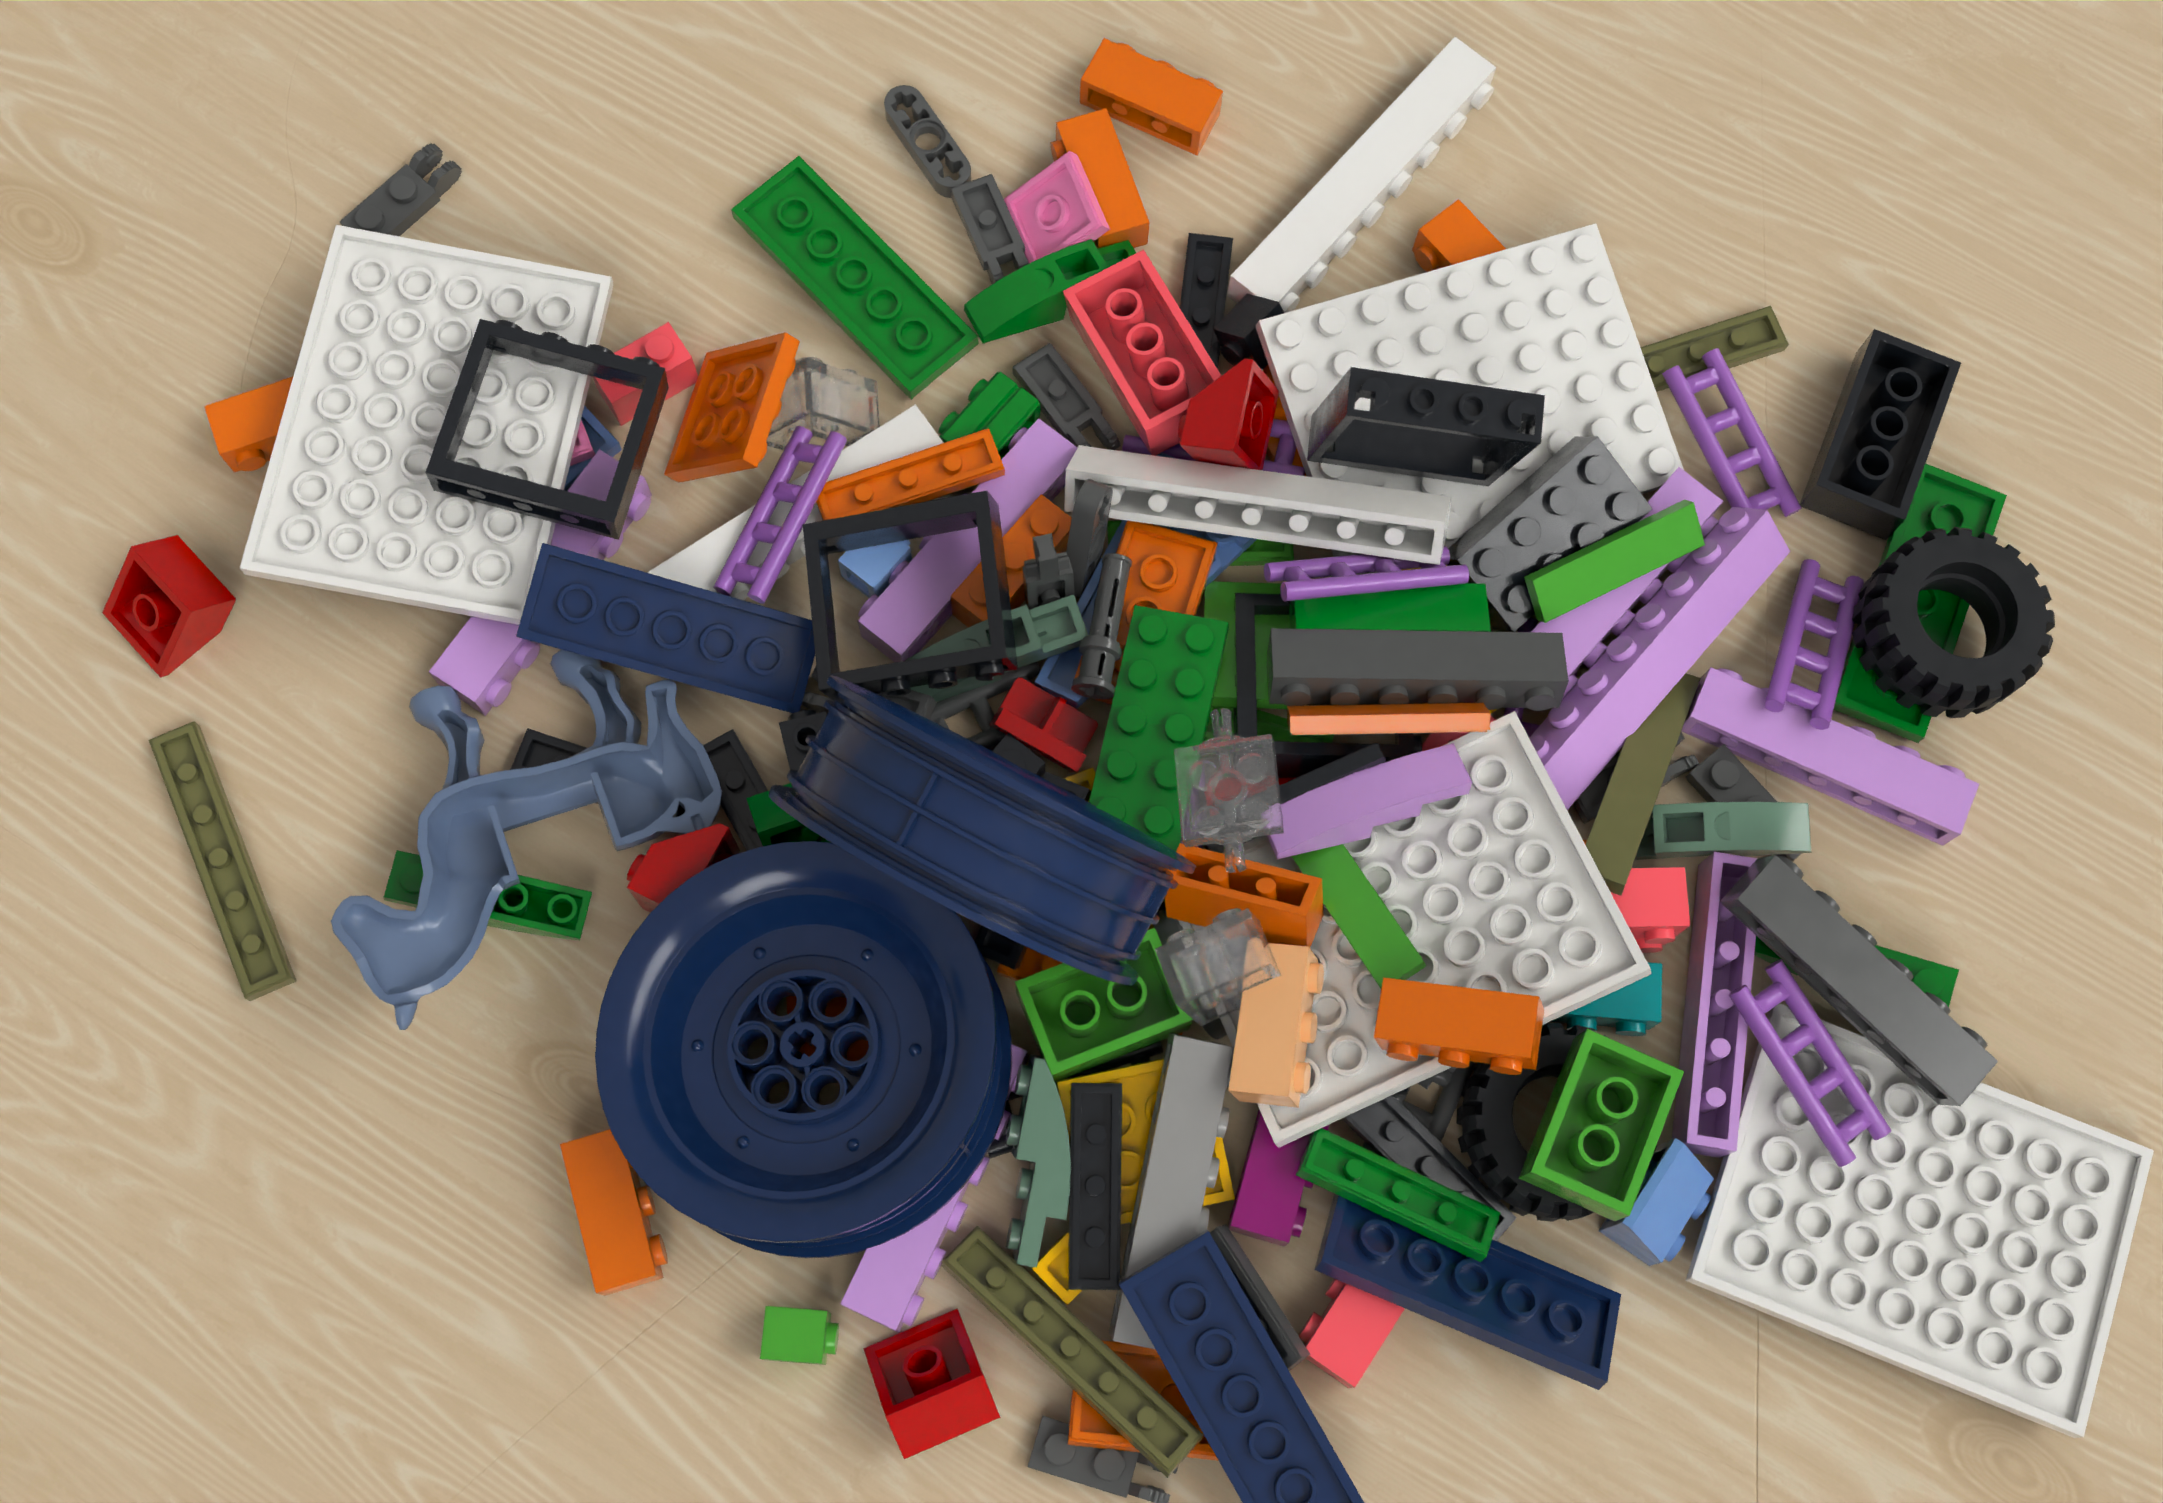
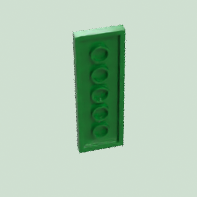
[731,156,979,400]
[1833,463,2007,743]
[1089,605,1229,901]

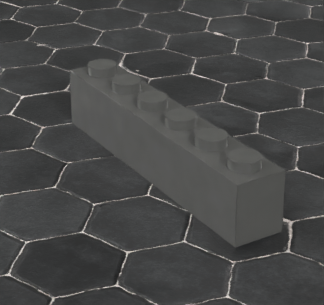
[1267,628,1569,711]
[1720,855,1998,1106]

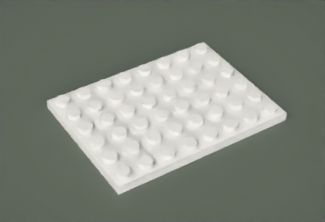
[1255,223,1684,575]
[240,225,613,625]
[1178,711,1652,1148]
[1685,1003,2154,1438]

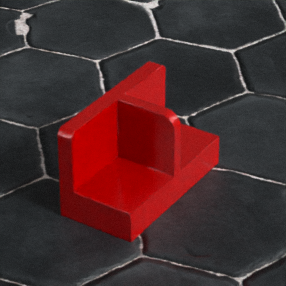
[989,677,1098,772]

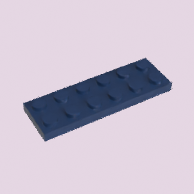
[516,543,815,713]
[1315,1194,1621,1390]
[1118,1230,1364,1503]

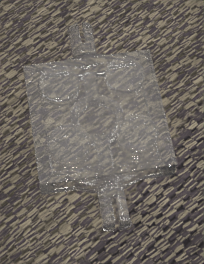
[1174,708,1284,873]

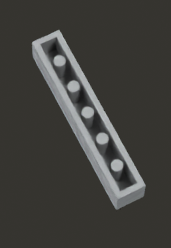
[1109,1033,1234,1349]

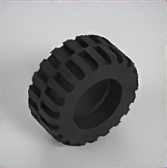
[1852,527,2055,718]
[1456,1023,1658,1222]

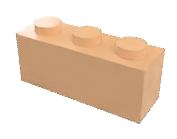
[1228,941,1324,1108]

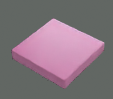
[1004,151,1110,263]

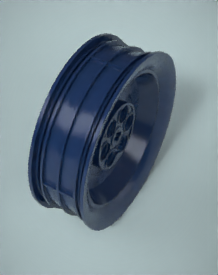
[769,675,1197,985]
[595,841,1012,1258]

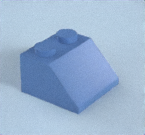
[1599,1138,1714,1266]

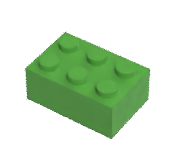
[1015,928,1193,1082]
[1519,1029,1684,1221]

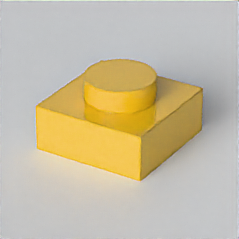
[1031,1231,1082,1305]

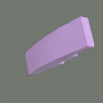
[1260,743,1472,859]

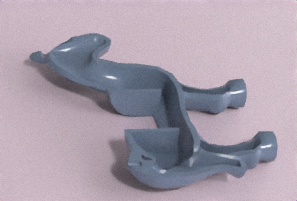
[331,649,722,1030]

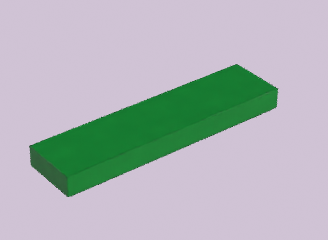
[1296,1128,1501,1262]

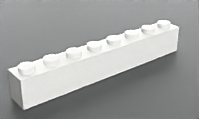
[1227,37,1496,313]
[647,404,944,600]
[1064,445,1451,565]

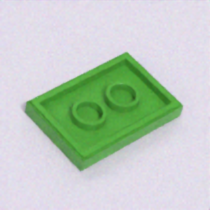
[1204,581,1290,709]

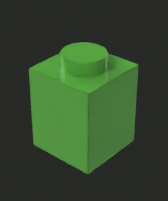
[760,1306,839,1365]

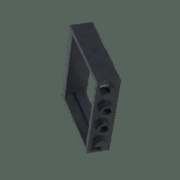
[425,319,669,540]
[1307,367,1545,486]
[803,491,1018,701]
[1233,593,1422,779]

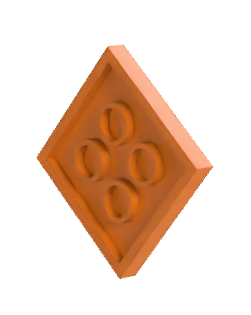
[664,332,800,483]

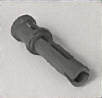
[1071,553,1132,700]

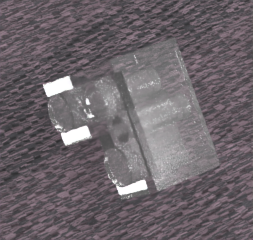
[766,357,880,451]
[1155,908,1281,1026]

